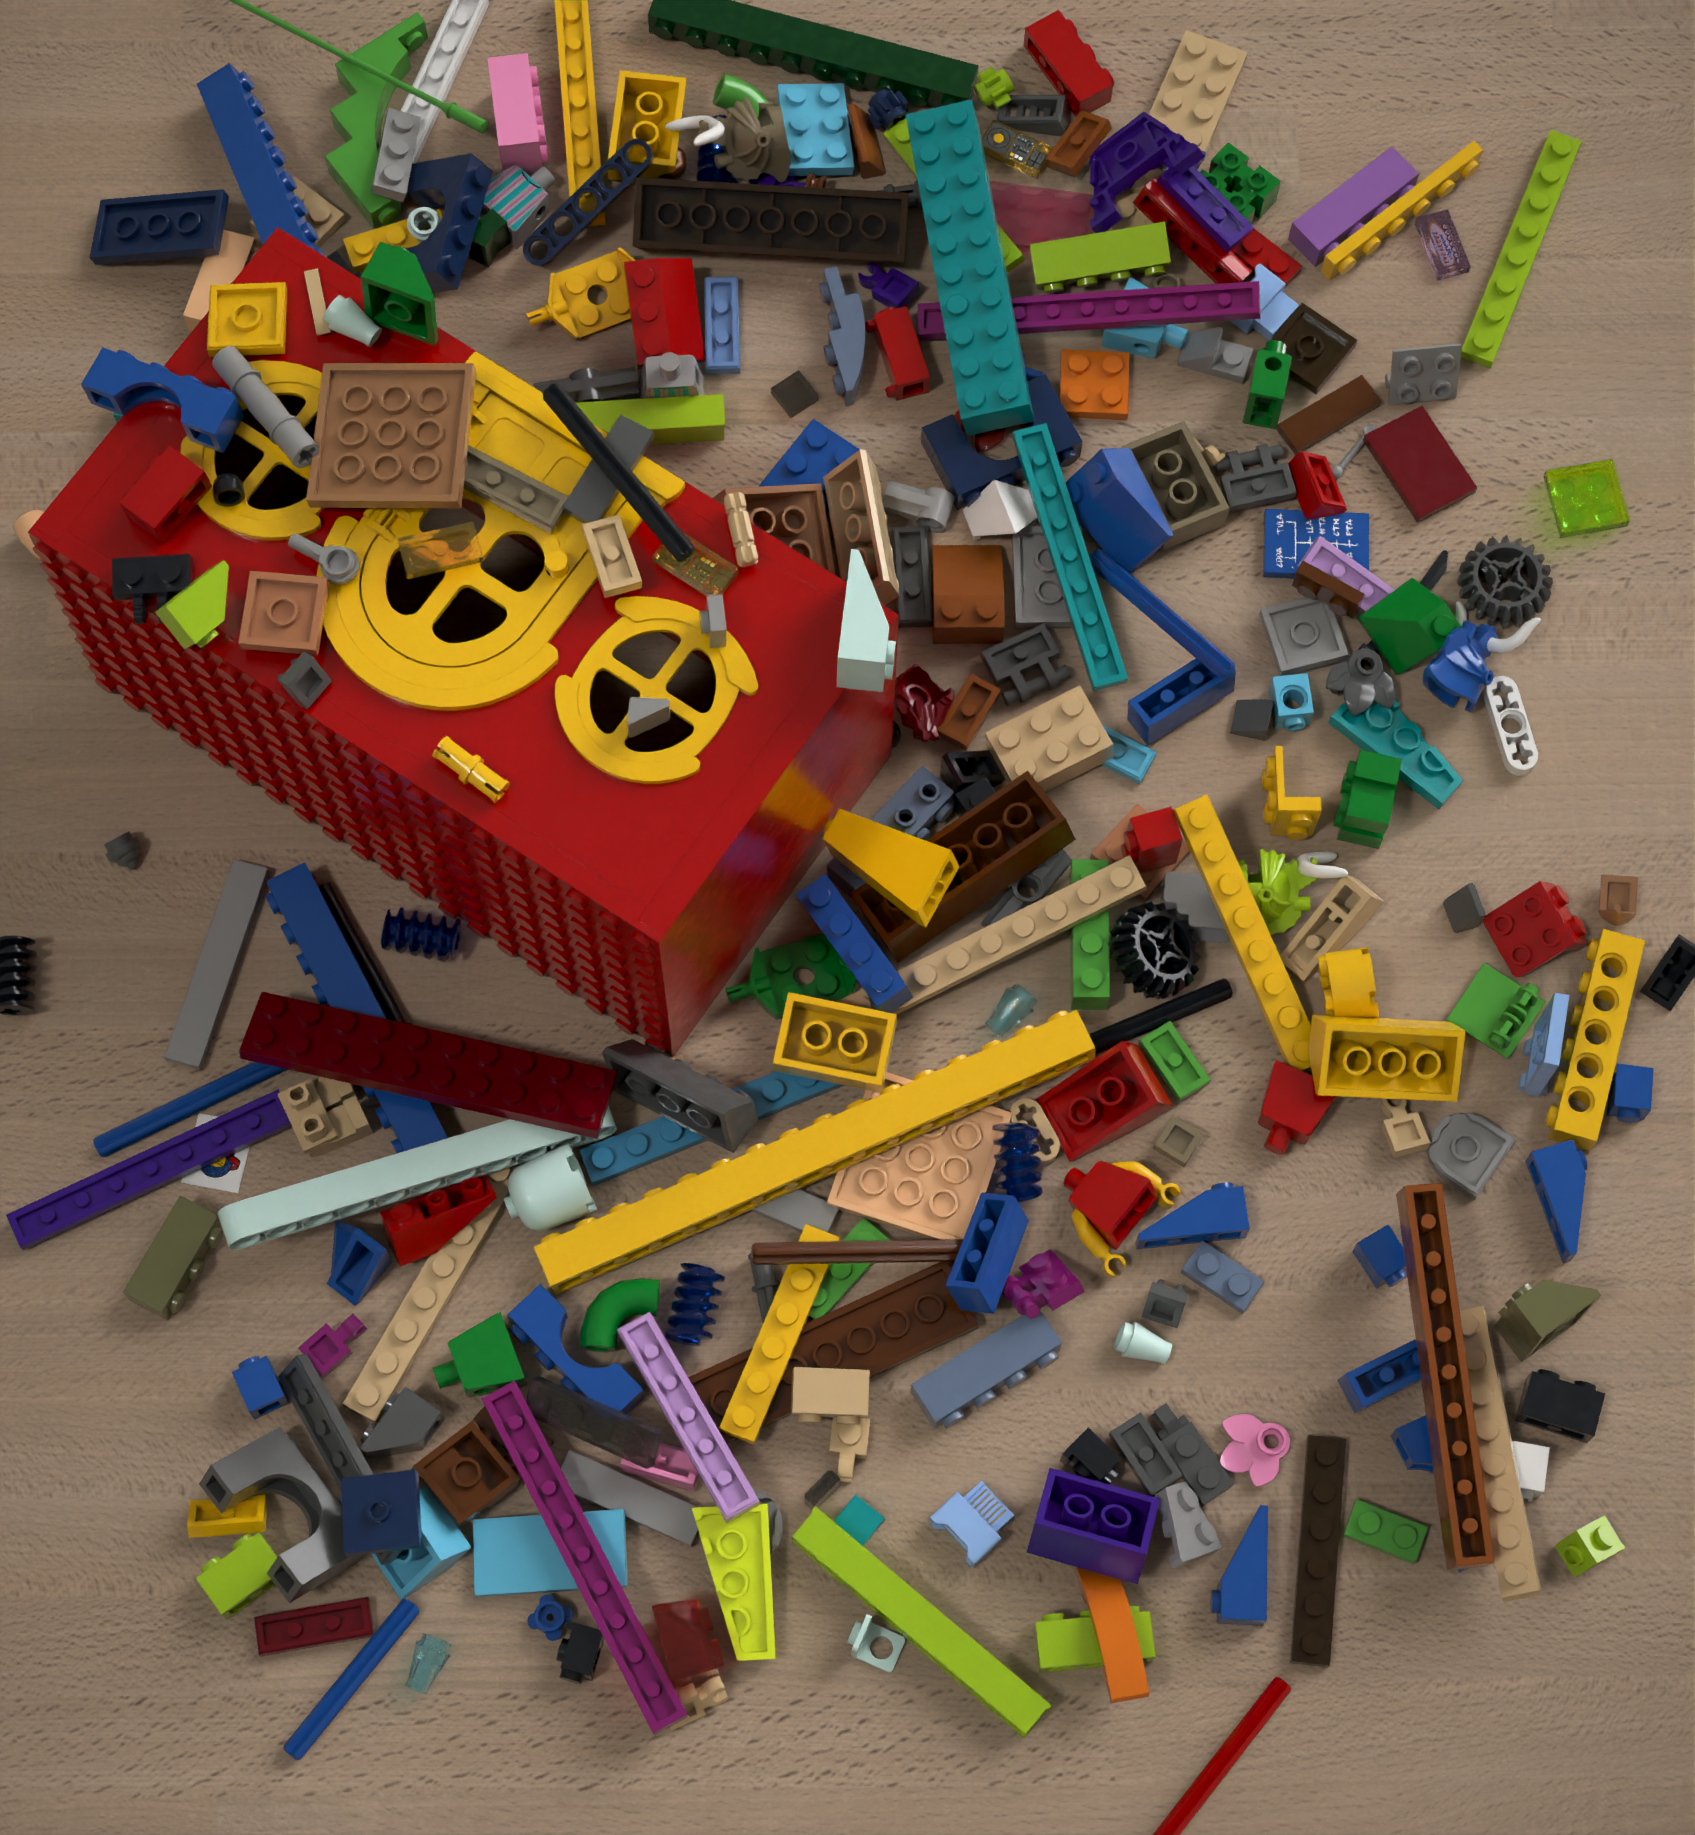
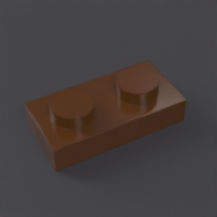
[1292,561,1365,619]

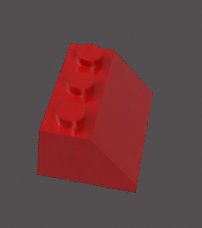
[624,258,705,370]

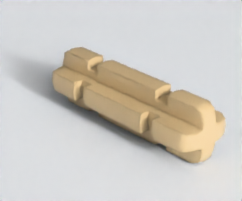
[724,492,758,567]

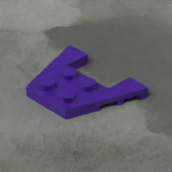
[1090,112,1205,233]

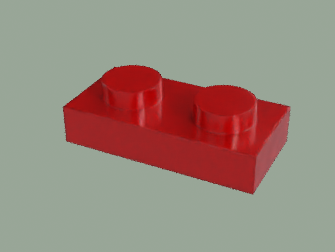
[1231,229,1302,289]

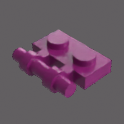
[1002,1249,1085,1319]

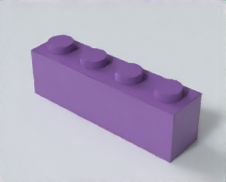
[1288,147,1419,267]

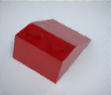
[1035,1040,1173,1162]

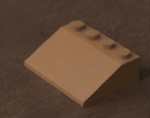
[713,484,836,575]

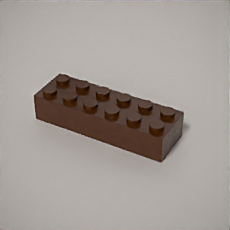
[850,771,1076,963]

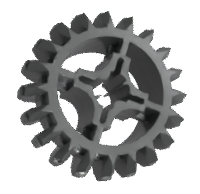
[1457,535,1553,629]

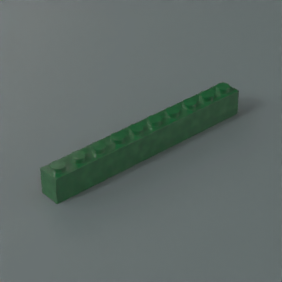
[648,0,979,108]

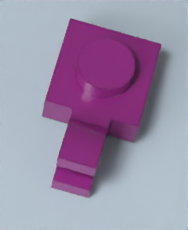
[298,1313,367,1378]

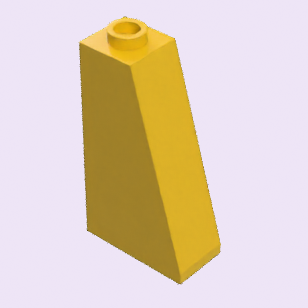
[822,809,959,927]

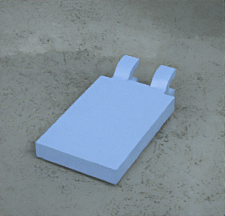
[1518,993,1570,1097]

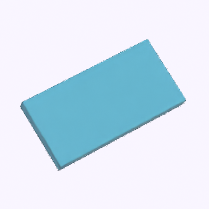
[473,1509,628,1598]

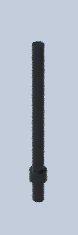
[319,882,413,1025]

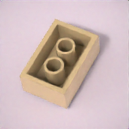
[985,685,1114,792]

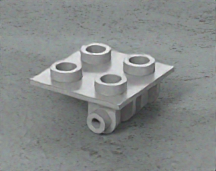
[1385,343,1462,405]

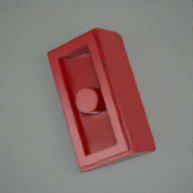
[1288,451,1347,519]

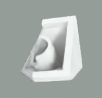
[963,480,1039,540]

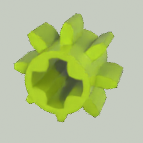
[973,66,1015,110]

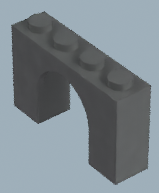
[199,1427,363,1603]

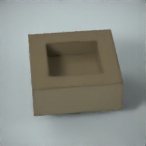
[1153,1115,1204,1167]

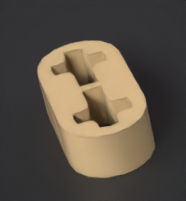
[1010,1098,1060,1166]

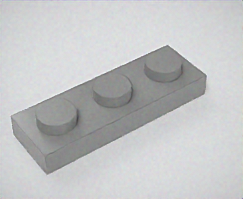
[370,107,421,202]

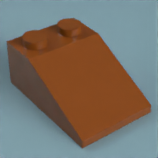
[932,545,1005,644]

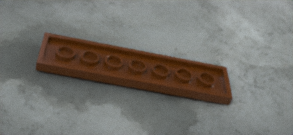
[688,1262,978,1444]

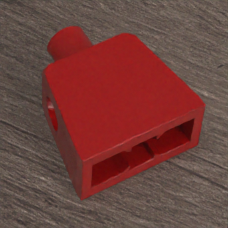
[1258,1060,1336,1155]

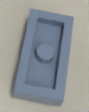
[1181,1240,1264,1314]

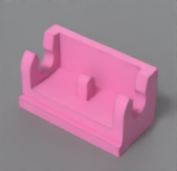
[620,1434,699,1492]

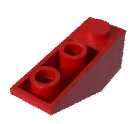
[380,1175,497,1267]

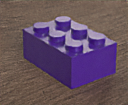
[1026,1468,1160,1584]

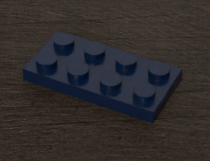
[90,189,229,265]

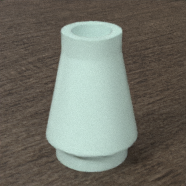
[407,207,441,243]
[323,295,382,347]
[1114,1321,1172,1364]

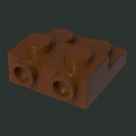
[412,1421,520,1528]

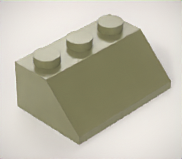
[1494,1280,1602,1362]

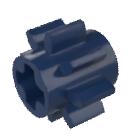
[867,89,909,130]

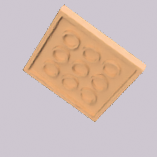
[827,1072,1012,1240]

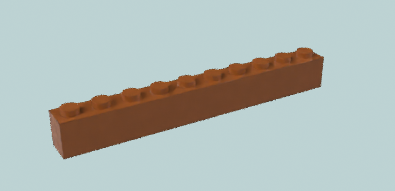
[1396,1182,1495,1570]

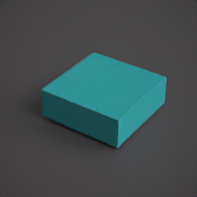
[834,1494,885,1547]

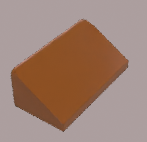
[847,103,886,179]

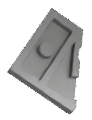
[1155,1481,1223,1569]

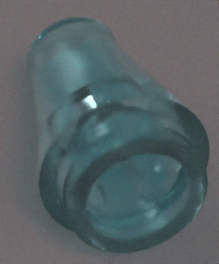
[985,983,1037,1038]
[405,1633,451,1694]

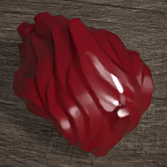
[894,664,954,742]

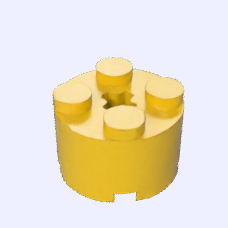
[1318,946,1379,1018]

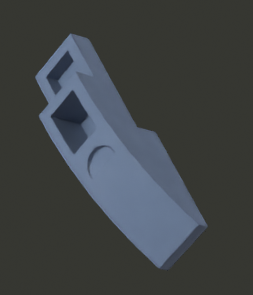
[819,266,865,406]

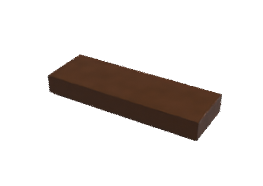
[1276,375,1381,455]

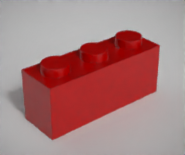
[1023,10,1114,117]

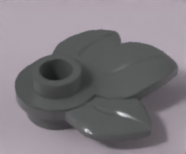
[1326,648,1395,716]

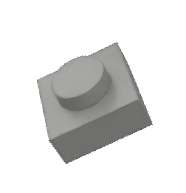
[699,595,727,648]

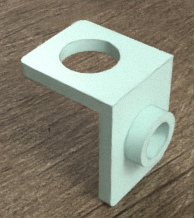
[847,1614,905,1673]

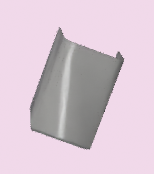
[1160,871,1229,943]

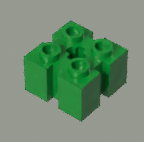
[1200,142,1281,225]
[1333,750,1402,849]

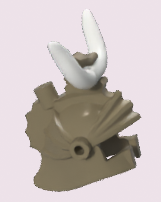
[665,97,790,182]

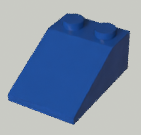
[1065,448,1174,574]

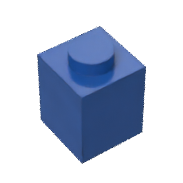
[1607,1064,1654,1123]
[1352,1225,1407,1289]
[232,1356,289,1420]

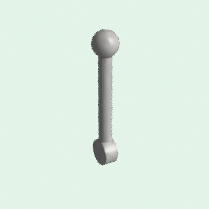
[1331,424,1377,479]

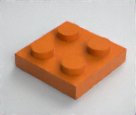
[1059,349,1130,420]

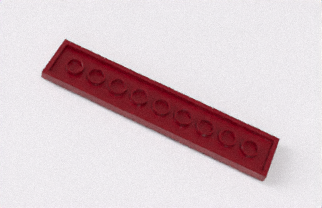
[239,992,617,1139]

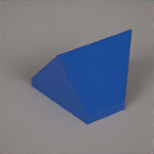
[327,1220,392,1306]

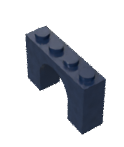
[405,153,493,293]
[921,374,1083,510]

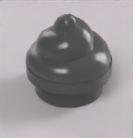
[104,831,140,870]

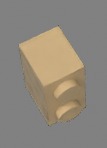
[790,1367,870,1425]

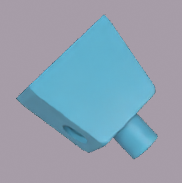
[1101,277,1189,359]

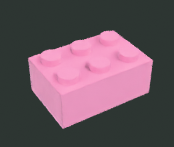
[488,53,549,176]

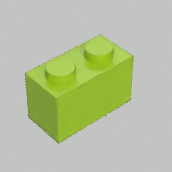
[196,1532,277,1620]

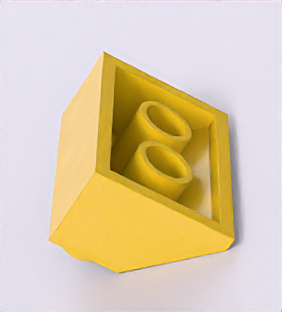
[608,70,687,182]

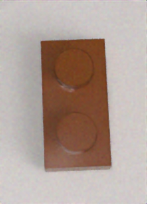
[1045,110,1112,177]
[937,673,1001,751]

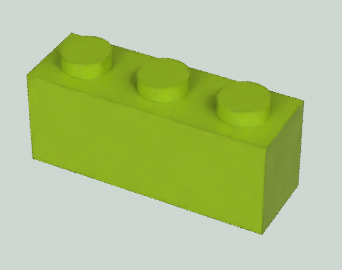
[1033,1606,1156,1673]

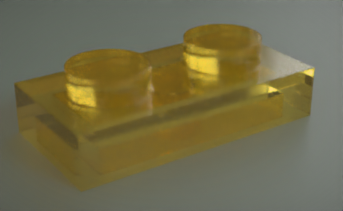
[398,521,483,579]

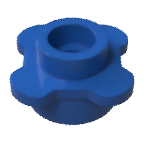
[527,1595,573,1641]

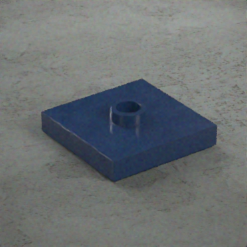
[340,1469,422,1557]

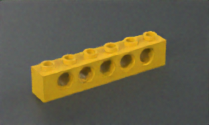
[1544,929,1645,1151]

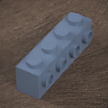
[827,765,954,899]

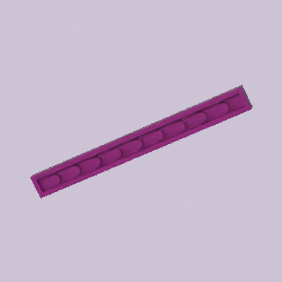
[917,281,1261,341]
[482,1381,689,1735]

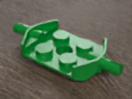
[725,933,880,1020]

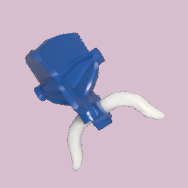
[1423,601,1541,712]

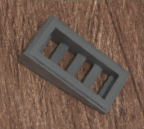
[996,95,1071,136]

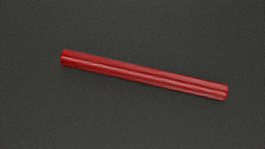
[1153,1677,1291,1835]

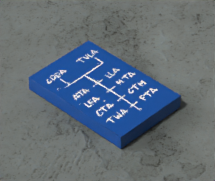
[1263,509,1369,578]

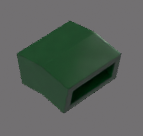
[469,209,510,268]

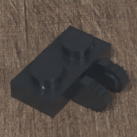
[112,554,193,625]

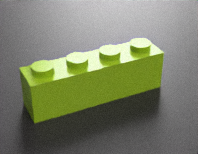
[1030,222,1171,293]

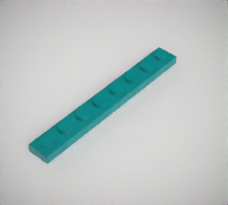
[1012,423,1128,692]

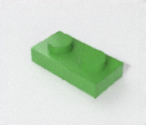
[1139,1021,1211,1102]
[1342,1499,1428,1565]

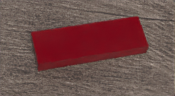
[254,1597,374,1657]

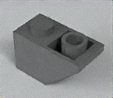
[360,1387,445,1459]

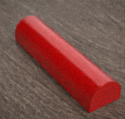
[1133,177,1253,284]

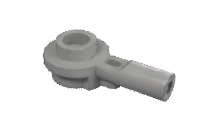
[288,533,360,584]

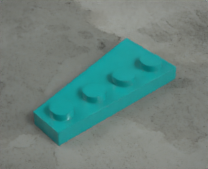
[1328,699,1463,810]

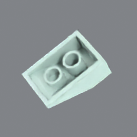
[836,549,896,692]

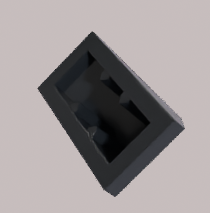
[940,750,1006,800]
[1640,934,1695,1012]

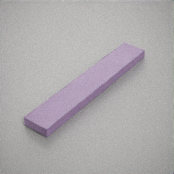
[617,1312,760,1523]

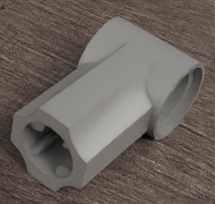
[883,480,955,533]

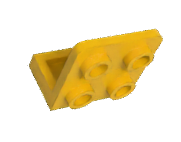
[1262,746,1322,840]

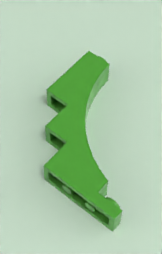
[325,12,428,229]

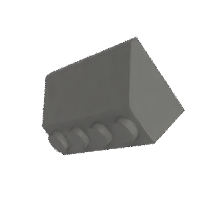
[602,1039,758,1153]

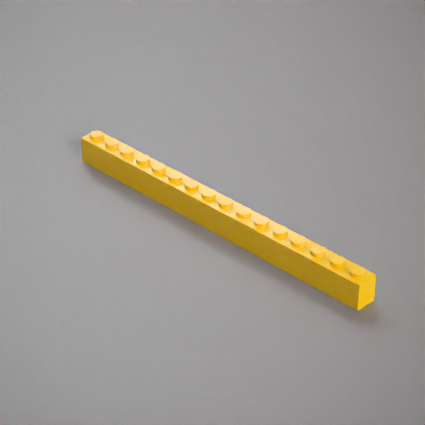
[534,1010,1096,1295]

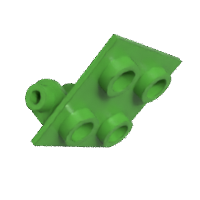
[1446,963,1546,1059]

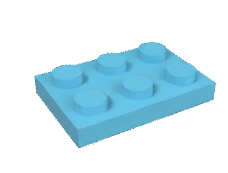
[776,83,854,176]

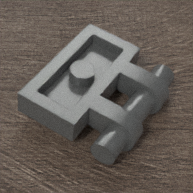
[1214,444,1297,513]
[981,623,1071,706]

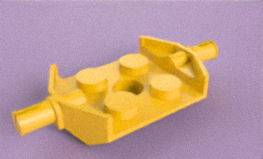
[525,247,635,340]

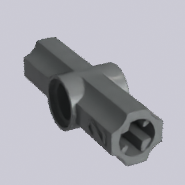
[533,367,640,403]
[981,849,1072,928]

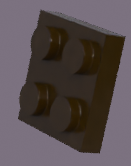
[1264,303,1357,394]

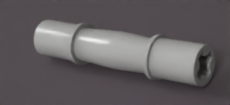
[212,346,320,468]

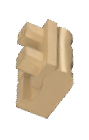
[278,1077,373,1157]

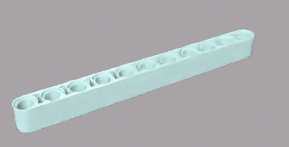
[217,1105,617,1250]

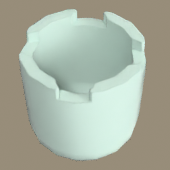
[504,1142,597,1232]

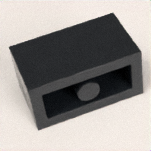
[1515,1369,1605,1443]

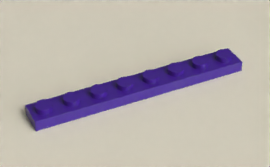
[6,1089,292,1250]

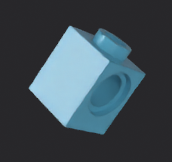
[1269,673,1314,731]

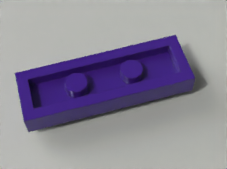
[1157,165,1254,253]

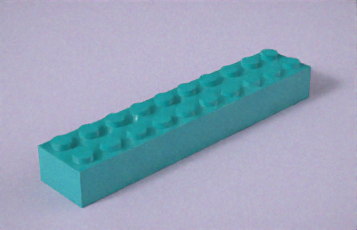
[906,99,1035,436]

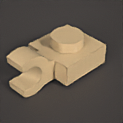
[829,1417,871,1483]

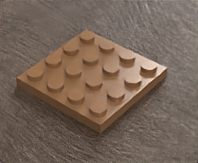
[306,363,476,508]

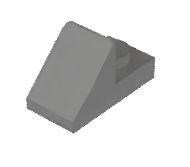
[1177,327,1253,384]

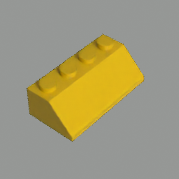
[1308,1014,1466,1102]

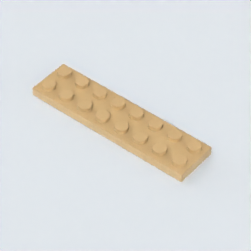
[1107,30,1248,277]

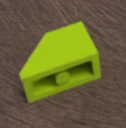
[155,560,229,649]

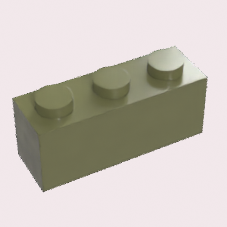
[123,1196,224,1321]

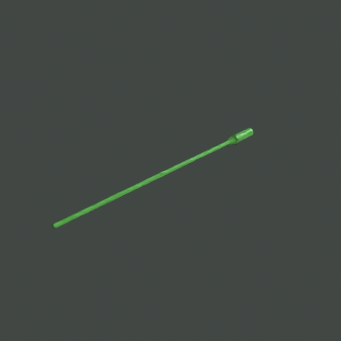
[229,0,489,134]

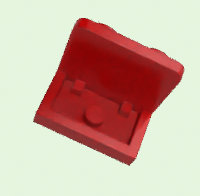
[1483,881,1589,977]

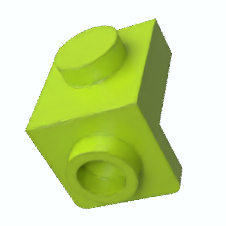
[1555,1515,1625,1577]

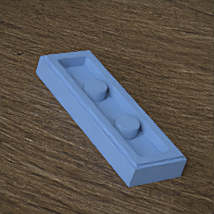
[704,277,740,374]

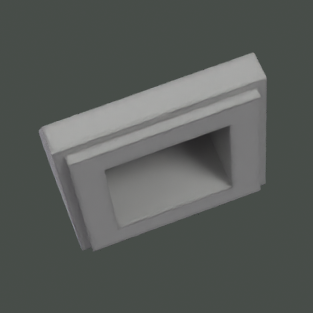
[627,697,671,737]

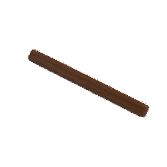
[751,1239,963,1265]

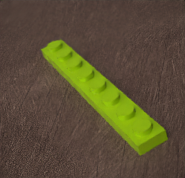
[1461,130,1582,369]

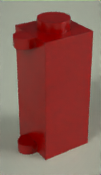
[865,306,930,401]

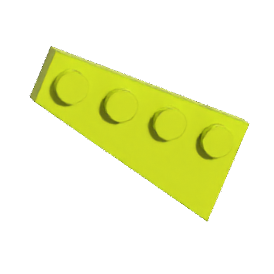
[692,1504,776,1661]

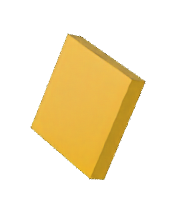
[207,282,287,357]

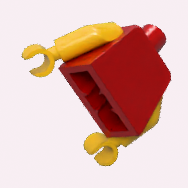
[1063,1161,1181,1278]

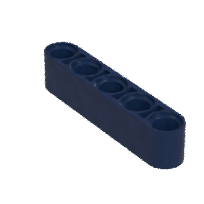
[523,139,654,266]

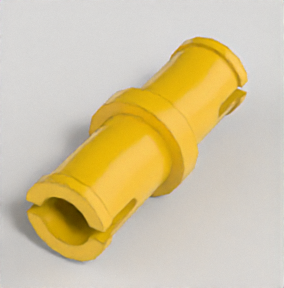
[432,736,510,803]

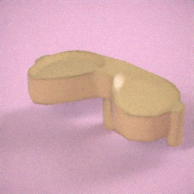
[1193,436,1225,466]

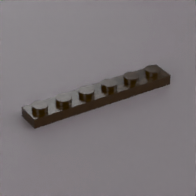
[1290,1435,1346,1668]

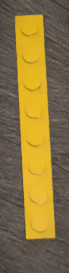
[554,0,606,228]
[1172,794,1311,1071]

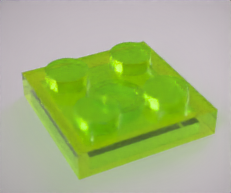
[1543,459,1630,538]

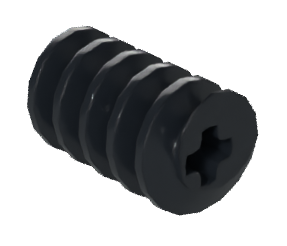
[0,935,37,1016]

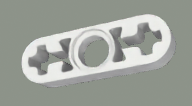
[1484,676,1538,776]

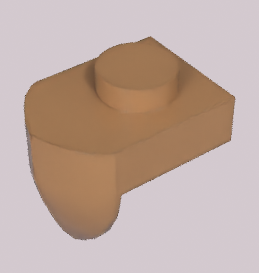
[1598,874,1638,926]

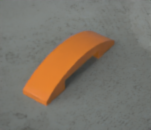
[1076,1567,1149,1704]

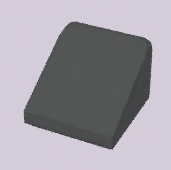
[1230,699,1274,741]
[1443,883,1485,933]

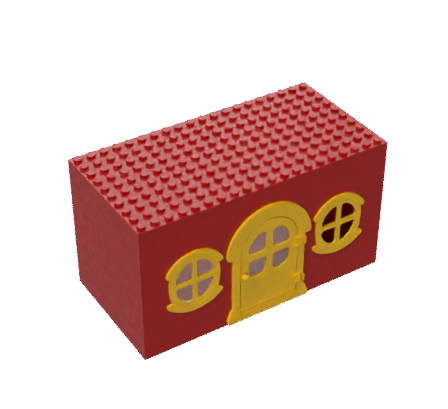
[28,227,899,1057]

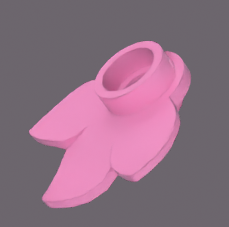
[1219,1414,1290,1487]

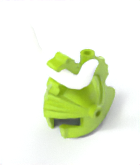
[1238,849,1348,935]

